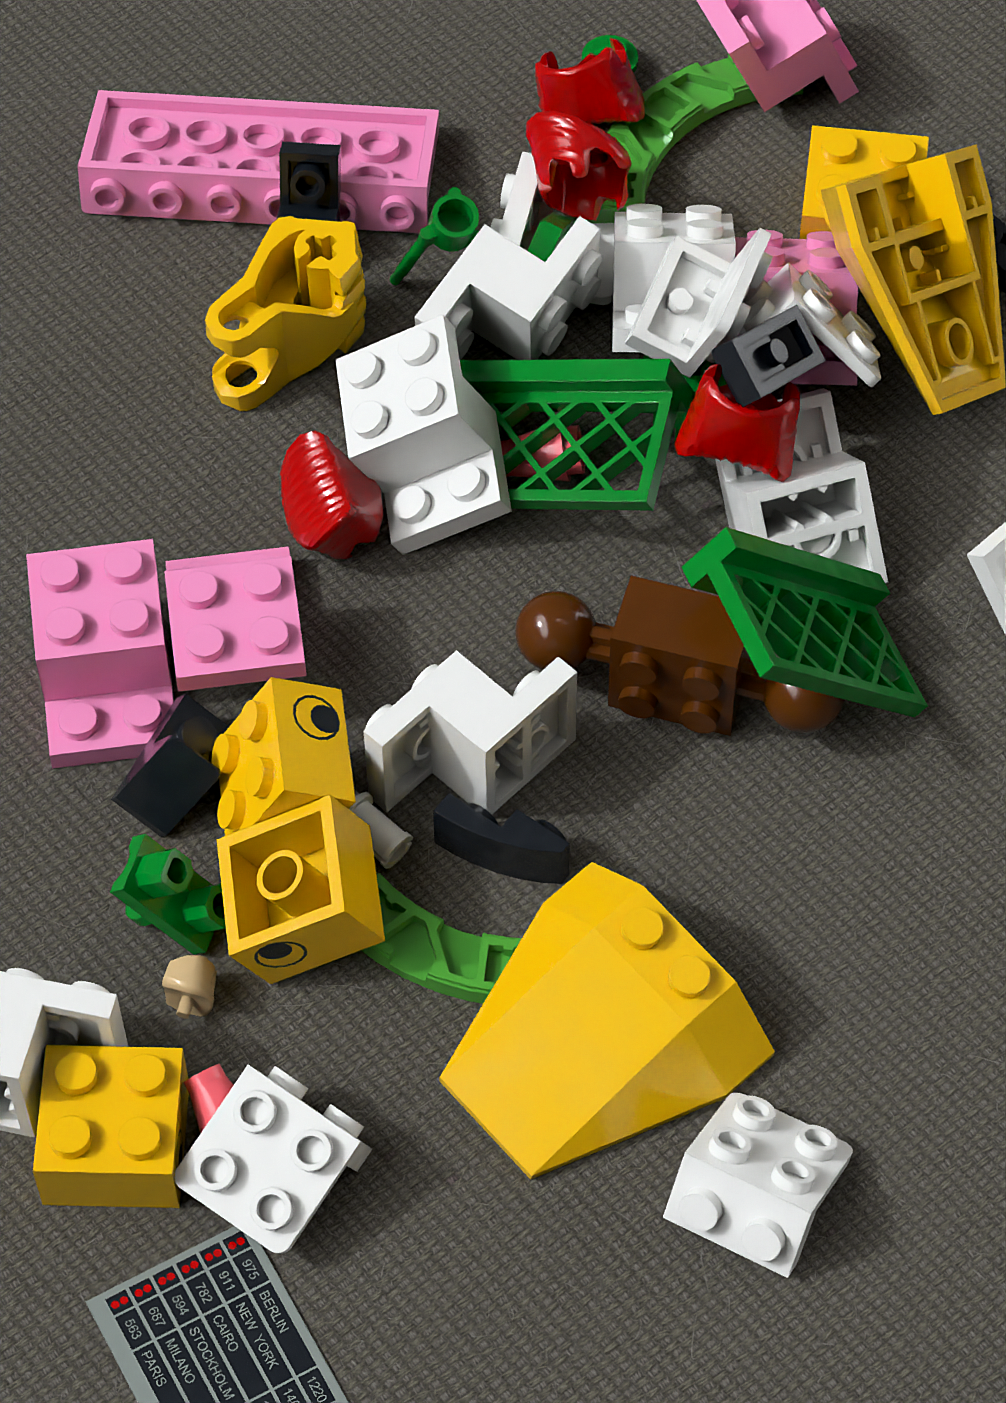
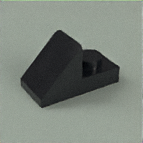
[712,305,826,407]
[111,694,229,837]

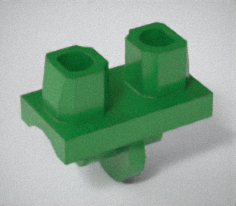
[110,834,226,955]

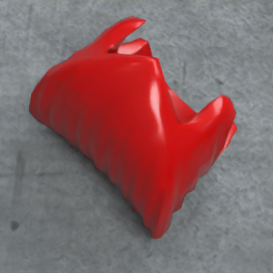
[535,38,645,124]
[526,111,632,221]
[674,364,800,482]
[280,430,384,559]

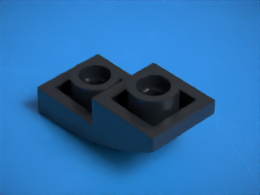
[277,141,341,222]
[433,793,570,884]

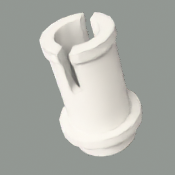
[349,789,413,869]

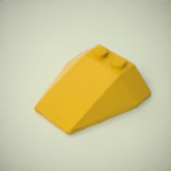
[821,144,1006,415]
[439,862,775,1180]

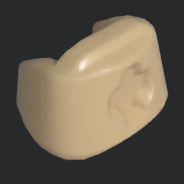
[162,955,217,1019]

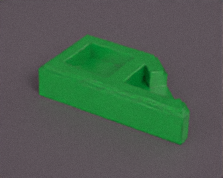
[527,210,577,262]

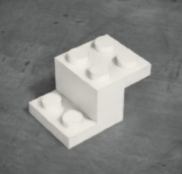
[612,204,736,352]
[415,216,603,360]
[336,315,512,555]
[715,388,888,583]
[363,650,577,814]
[0,968,128,1138]

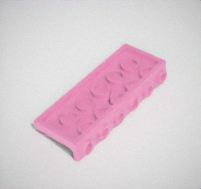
[78,90,439,233]

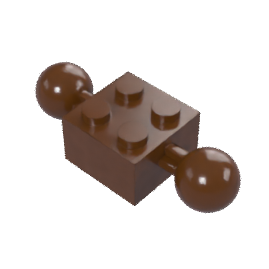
[515,575,845,736]

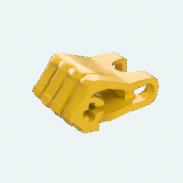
[205,216,366,411]

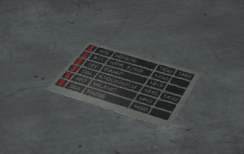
[85,1226,349,1403]

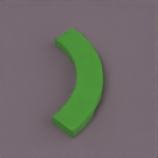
[586,54,804,223]
[361,873,522,1004]

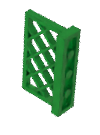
[460,359,693,511]
[681,527,928,718]

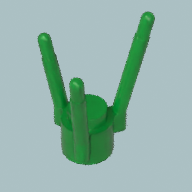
[389,187,480,286]

